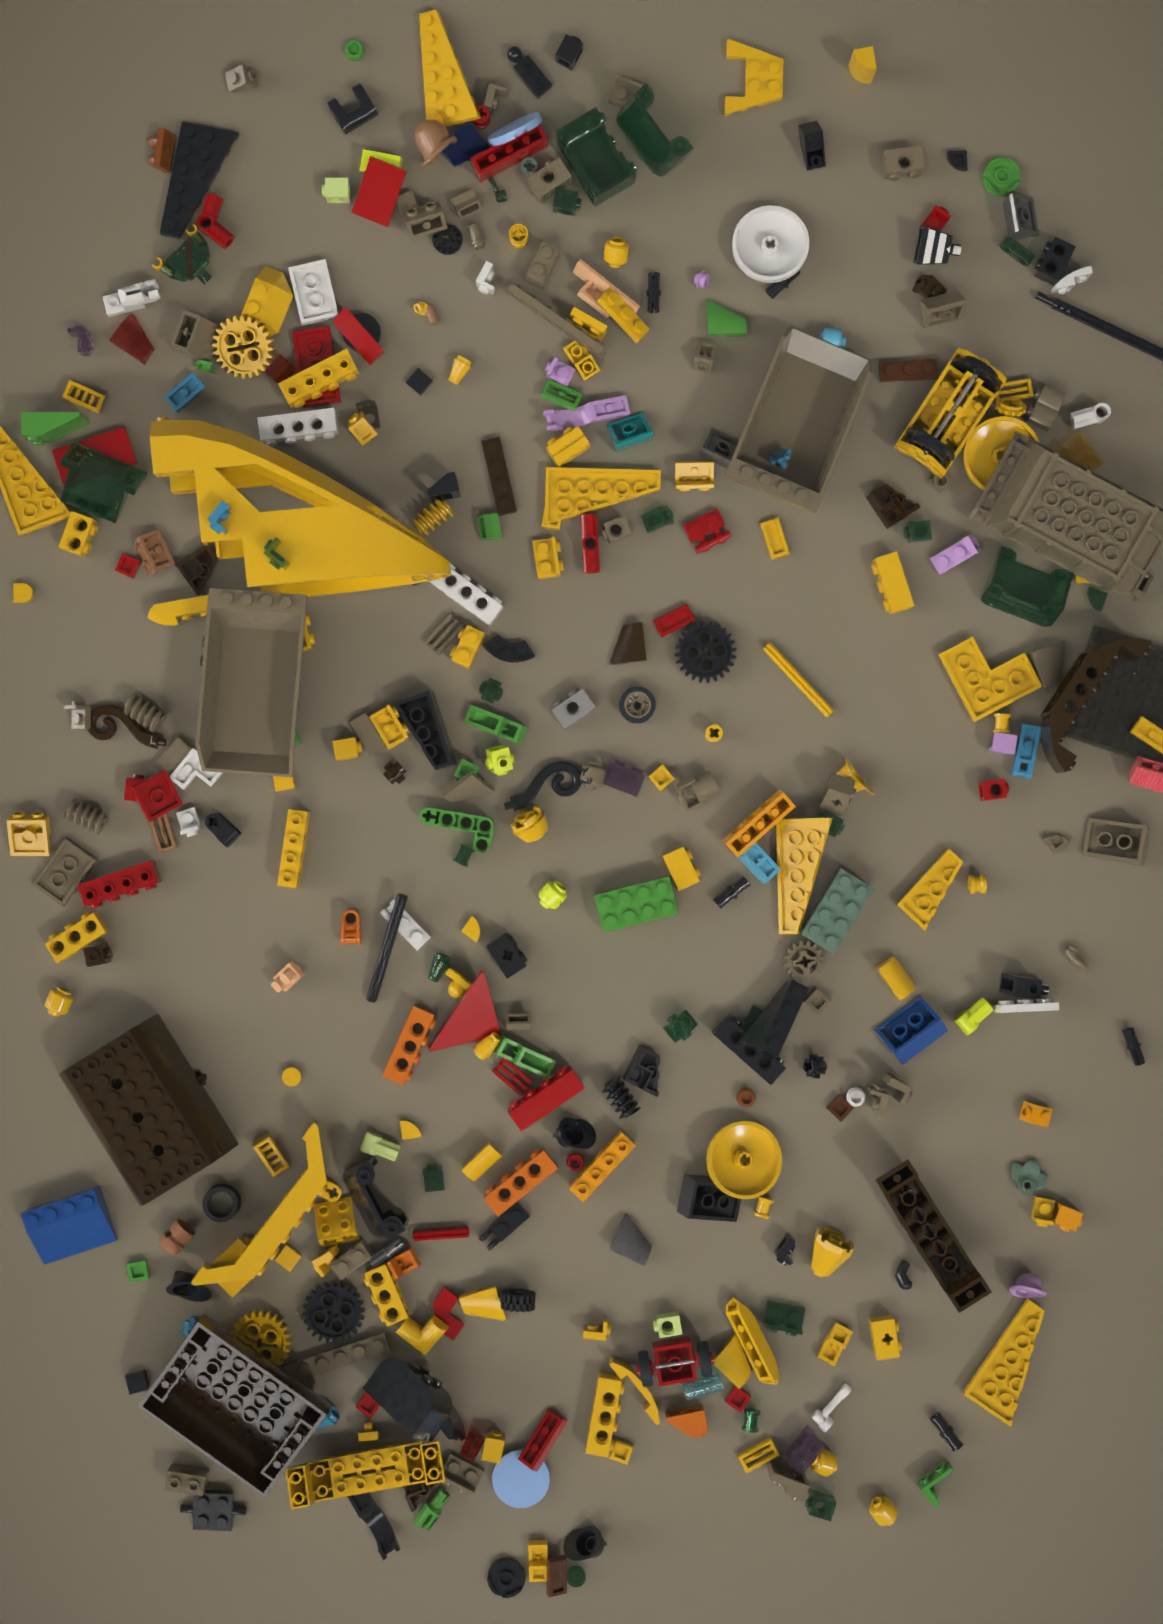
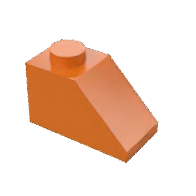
[665,1405,709,1438]

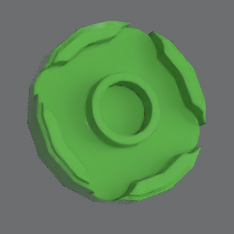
[982,157,1021,197]

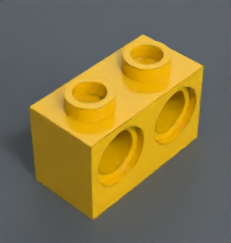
[59,511,98,558]

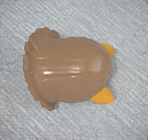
[415,112,457,167]

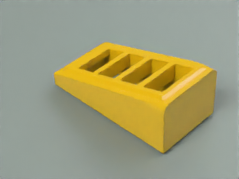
[62,379,106,414]
[253,1132,290,1177]

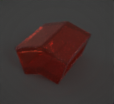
[264,354,297,384]
[460,1427,485,1461]

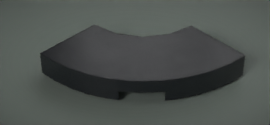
[483,635,535,663]

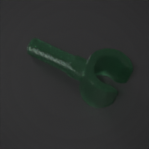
[489,177,507,203]

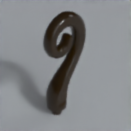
[87,705,167,749]

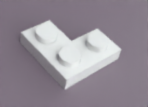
[170,748,223,790]

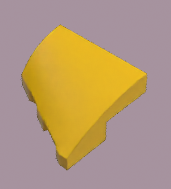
[459,1286,507,1321]
[714,1333,752,1389]

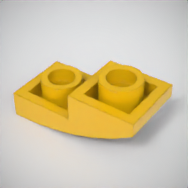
[562,341,601,381]

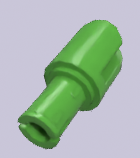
[413,1488,450,1531]

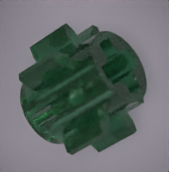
[479,678,503,703]

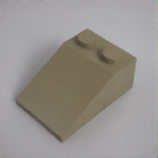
[1083,818,1151,866]

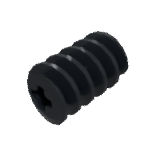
[602,1075,641,1119]

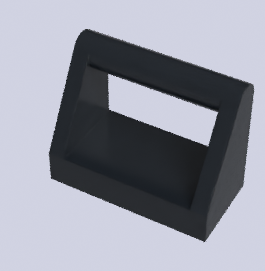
[427,472,461,502]

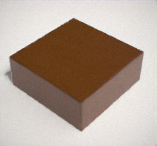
[826,1094,854,1122]

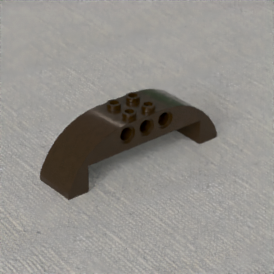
[875,1159,992,1313]

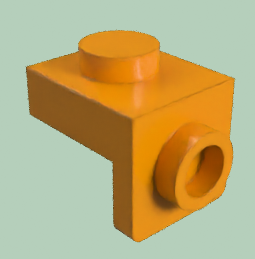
[1019,1101,1053,1127]

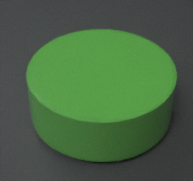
[344,40,364,61]

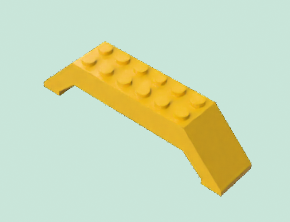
[191,1120,328,1286]

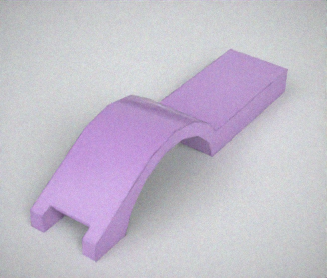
[543,395,630,431]

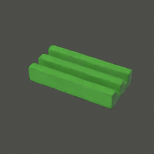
[540,379,583,412]

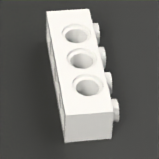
[257,408,339,446]
[428,563,503,626]

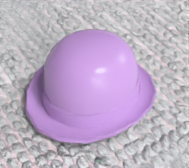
[1009,1273,1047,1298]

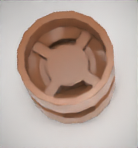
[158,1218,196,1256]

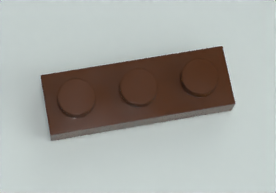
[879,359,938,383]

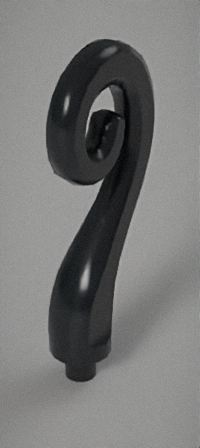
[504,761,581,812]

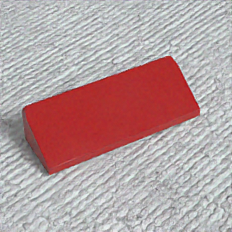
[332,307,384,365]
[518,1409,568,1472]

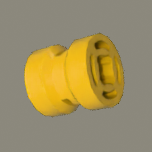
[509,224,528,248]

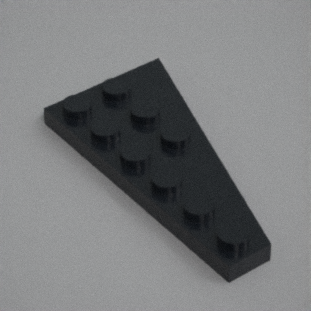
[160,122,239,239]

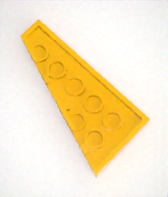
[419,10,481,127]
[776,818,833,934]

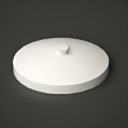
[732,205,809,283]

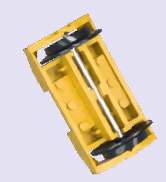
[893,348,1007,478]

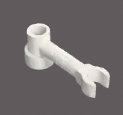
[811,1383,852,1432]

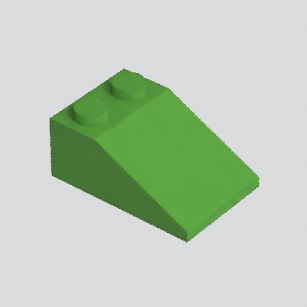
[21,412,89,446]

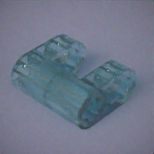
[682,1373,724,1401]

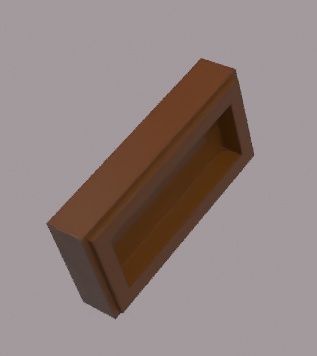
[546,1554,567,1597]

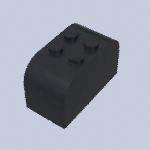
[363,1358,452,1442]

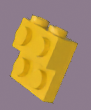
[7,811,51,856]

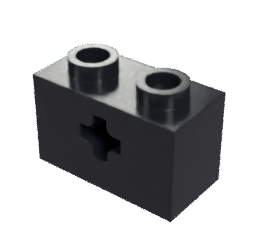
[486,933,527,979]

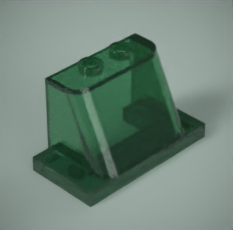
[60,442,148,523]

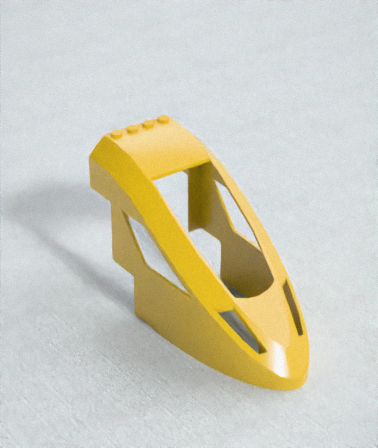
[150,417,451,597]

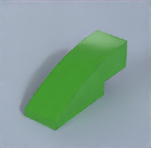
[464,705,528,745]
[493,1034,556,1078]

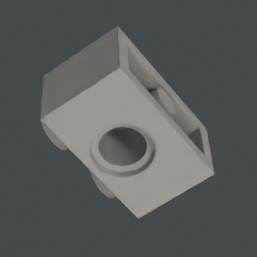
[551,688,596,730]

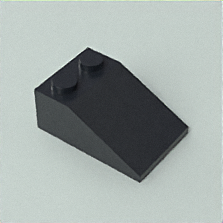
[677,1174,741,1222]

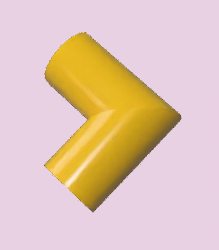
[395,1315,449,1355]

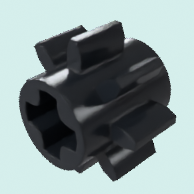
[803,1054,827,1079]

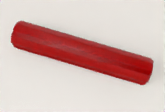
[413,1226,470,1241]

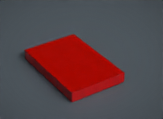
[351,156,407,227]

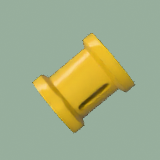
[993,713,1011,734]
[705,724,723,742]
[753,1195,774,1219]

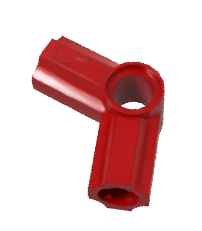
[197,193,235,250]

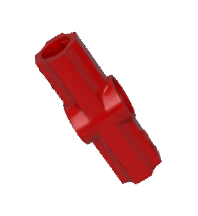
[580,514,600,574]

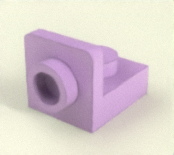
[545,357,576,387]

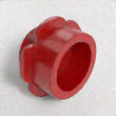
[566,1152,585,1171]

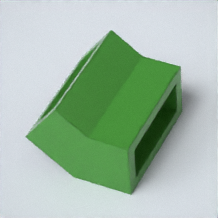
[477,513,503,541]

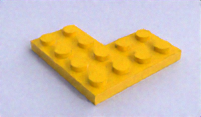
[938,637,1042,722]

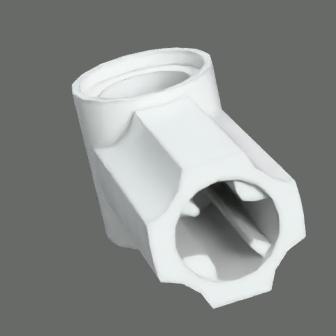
[1069,403,1111,430]

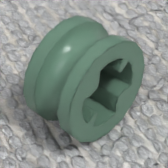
[520,157,538,177]

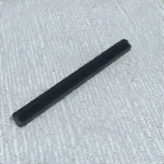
[366,893,408,1003]

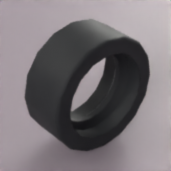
[202,1184,241,1222]

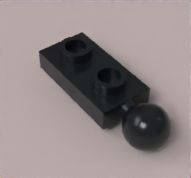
[507,46,553,99]

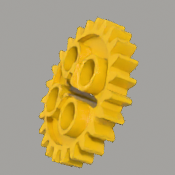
[212,314,275,379]
[231,1309,293,1366]

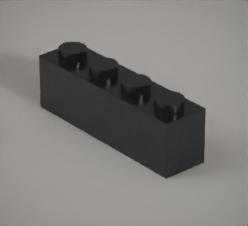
[738,979,809,1059]

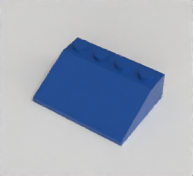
[21,1185,118,1265]

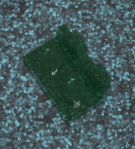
[763,1300,805,1336]

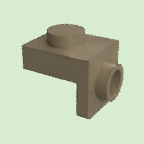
[225,64,258,93]

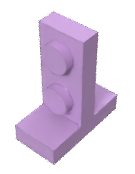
[930,534,982,575]

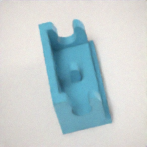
[737,842,781,885]

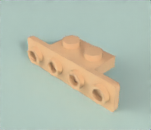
[573,259,640,319]

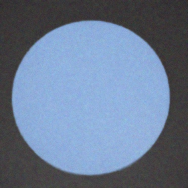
[487,112,542,146]
[492,1448,550,1508]

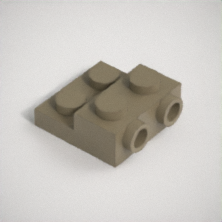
[766,1460,811,1501]

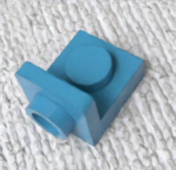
[207,500,231,535]

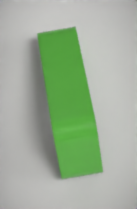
[420,808,494,853]

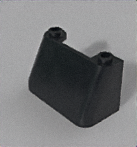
[343,1155,409,1237]

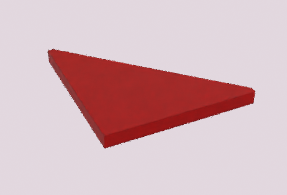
[428,969,501,1052]

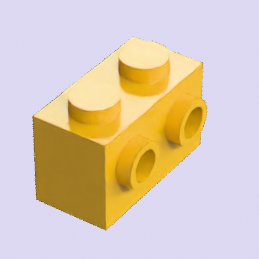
[450,625,486,670]

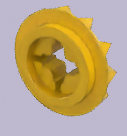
[995,397,1027,417]

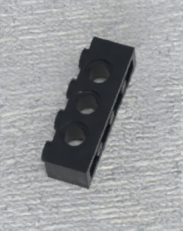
[712,1016,786,1085]

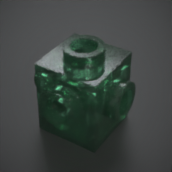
[663,1010,698,1043]

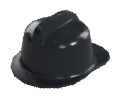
[553,1117,596,1149]
[166,1270,211,1302]
[563,1526,607,1561]

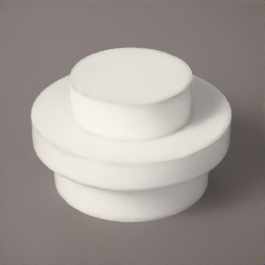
[846,1087,866,1107]

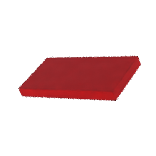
[292,326,342,408]
[52,426,138,488]

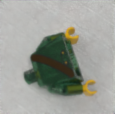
[152,224,212,285]

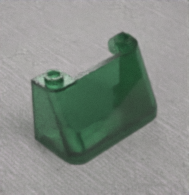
[616,83,694,177]
[981,546,1074,627]

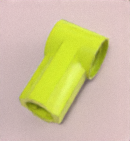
[953,998,994,1035]

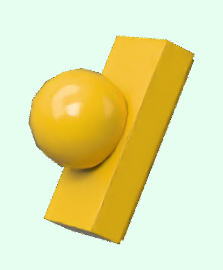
[445,967,472,999]

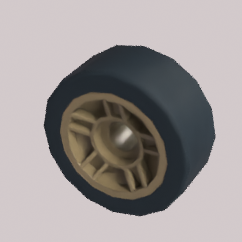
[619,687,656,723]

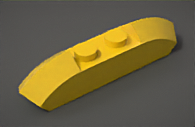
[147,595,208,625]
[725,1297,779,1384]

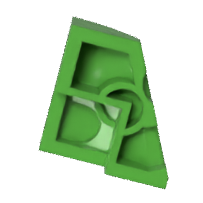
[706,300,747,337]

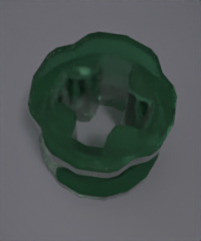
[452,843,476,867]
[741,1408,761,1433]

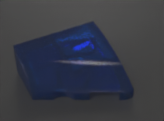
[441,122,490,167]

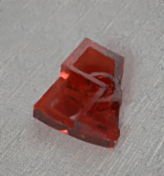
[109,313,155,365]

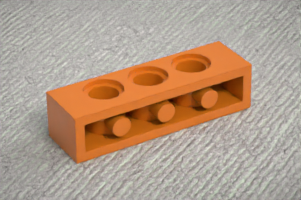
[382,1004,437,1086]
[484,1147,558,1216]

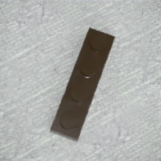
[481,437,517,516]

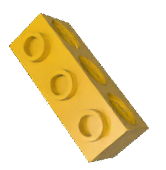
[45,911,110,963]
[363,1260,410,1327]

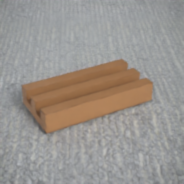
[149,813,179,854]

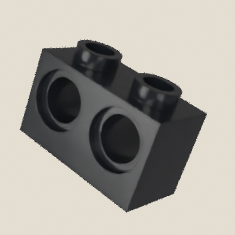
[1034,236,1076,286]

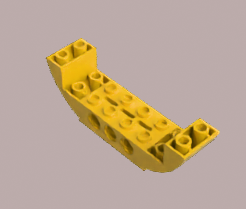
[285,1440,446,1510]

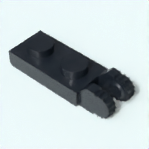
[478,1201,530,1251]

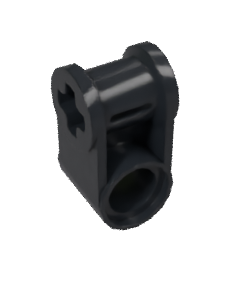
[205,813,242,848]

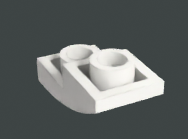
[1051,266,1093,295]

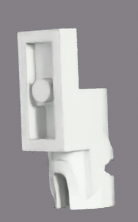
[103,279,161,317]

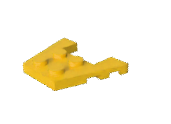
[724,39,784,116]

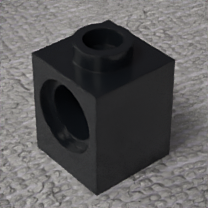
[555,34,583,70]

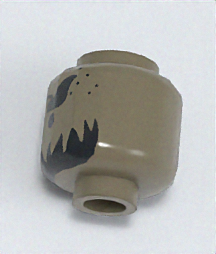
[579,761,607,791]

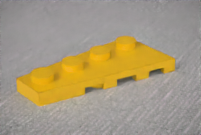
[896,849,963,931]

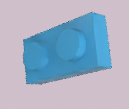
[164,372,206,413]

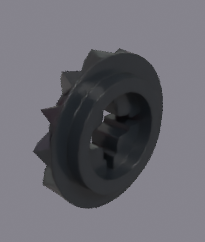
[432,223,463,255]

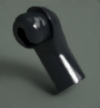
[895,1260,912,1290]

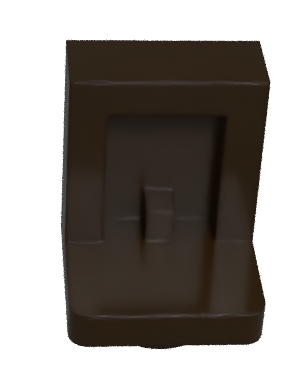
[912,275,947,299]
[83,943,113,967]

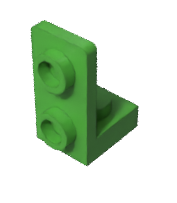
[917,1461,954,1509]

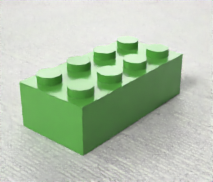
[594,876,679,933]

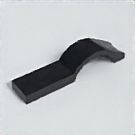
[347,1492,400,1560]

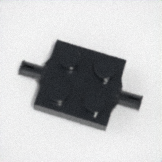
[180,1490,247,1531]

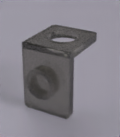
[356,399,380,429]

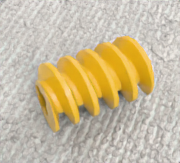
[410,496,454,535]

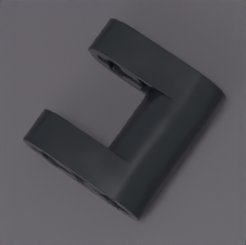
[327,83,378,135]

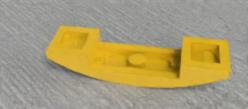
[609,1357,660,1425]

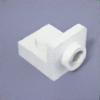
[476,261,495,295]
[176,807,203,837]

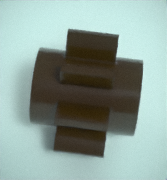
[383,761,407,785]

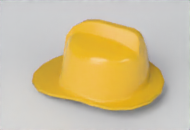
[836,759,875,795]

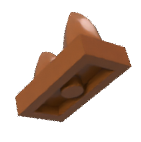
[146,128,176,173]

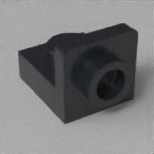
[774,1233,796,1267]

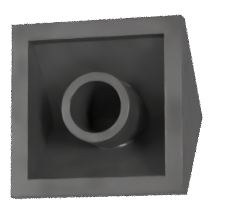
[1003,193,1039,241]
[699,428,739,469]

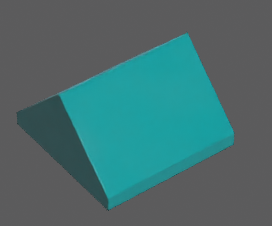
[606,412,653,453]

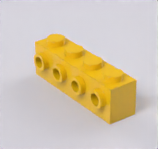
[278,349,360,408]

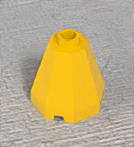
[811,1227,854,1277]

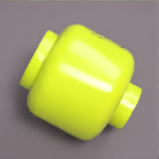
[539,881,567,909]

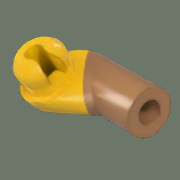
[413,302,439,326]

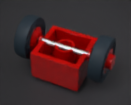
[636,1336,714,1387]

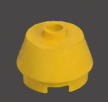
[510,805,549,843]

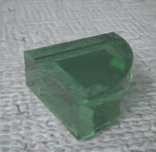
[1087,587,1108,612]

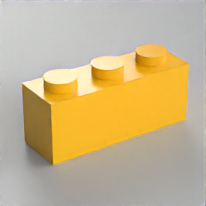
[871,551,915,615]

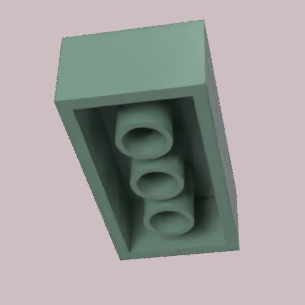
[800,868,874,954]

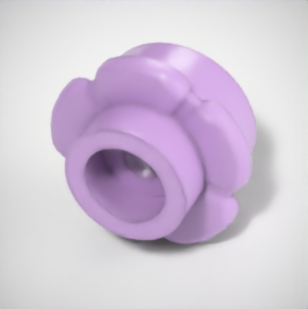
[694,270,710,289]

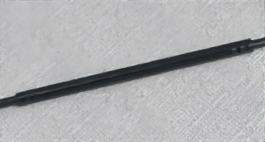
[1035,292,1163,361]

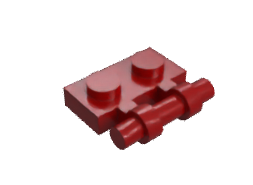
[683,508,732,554]

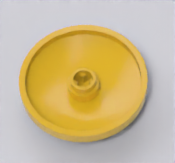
[963,416,1040,490]
[706,1121,782,1199]

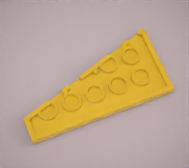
[0,425,71,536]
[545,467,661,525]
[962,1298,1045,1427]

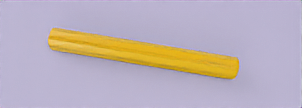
[763,643,834,717]

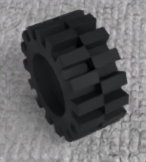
[501,1288,536,1312]

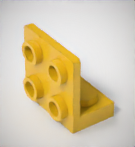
[314,1196,361,1248]

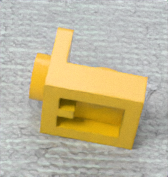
[347,411,378,446]
[1031,1196,1055,1227]
[312,1245,340,1277]
[583,1317,611,1341]

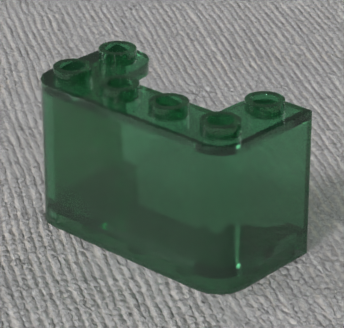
[556,107,637,207]

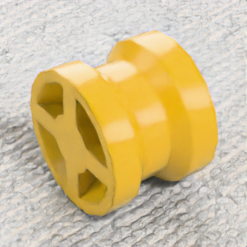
[967,875,987,894]

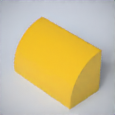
[848,46,877,84]
[876,955,916,1001]
[461,1141,503,1182]

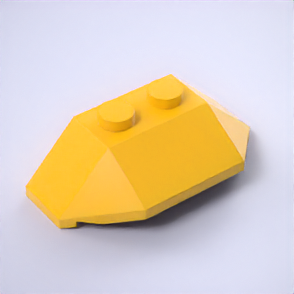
[241,266,294,344]

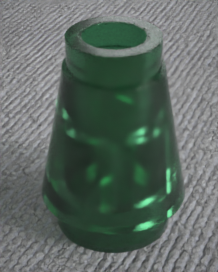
[428,952,451,982]

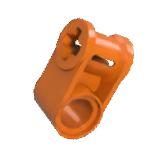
[341,908,362,946]

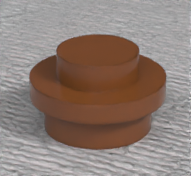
[737,1088,756,1107]

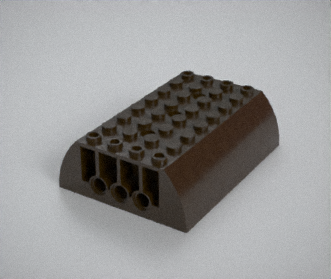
[59,1014,239,1206]
[138,1313,331,1498]

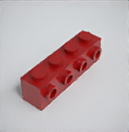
[470,124,548,183]
[77,860,162,909]
[507,1065,585,1132]

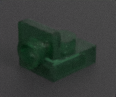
[641,506,674,533]
[422,1164,445,1192]

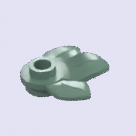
[1010,1158,1048,1196]

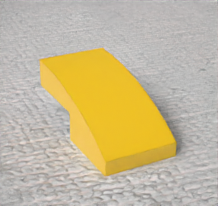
[816,1322,853,1366]
[528,1540,548,1582]

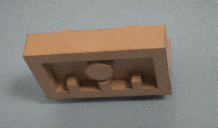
[134,529,175,576]

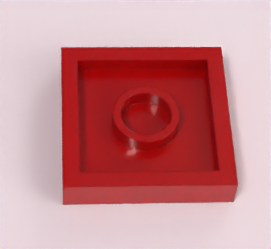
[130,770,183,822]

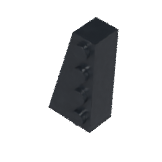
[394,691,457,770]

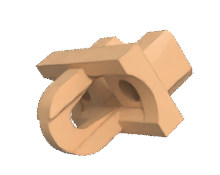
[271,960,305,993]

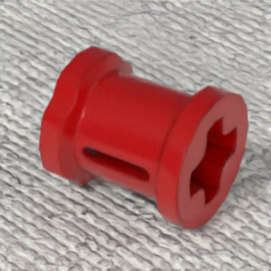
[473,105,490,129]

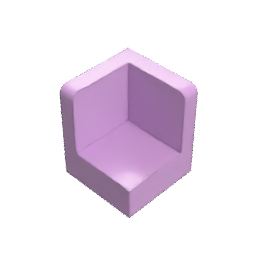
[988,732,1018,755]

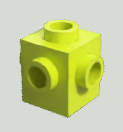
[485,744,514,776]

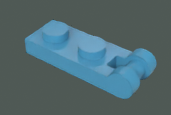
[1011,724,1041,780]

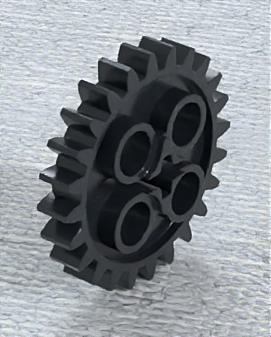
[674,621,737,683]
[302,1280,365,1344]

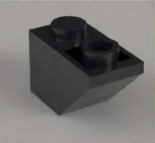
[798,121,826,171]

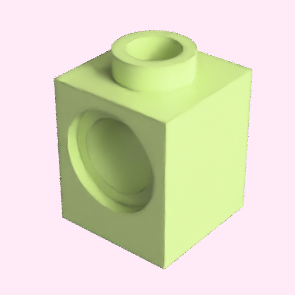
[322,178,350,203]
[653,1311,682,1338]

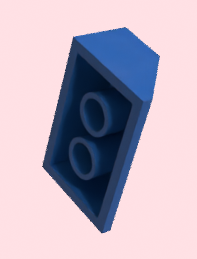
[874,995,948,1065]

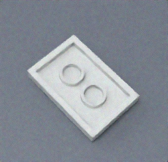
[288,259,339,326]
[992,999,1059,1013]

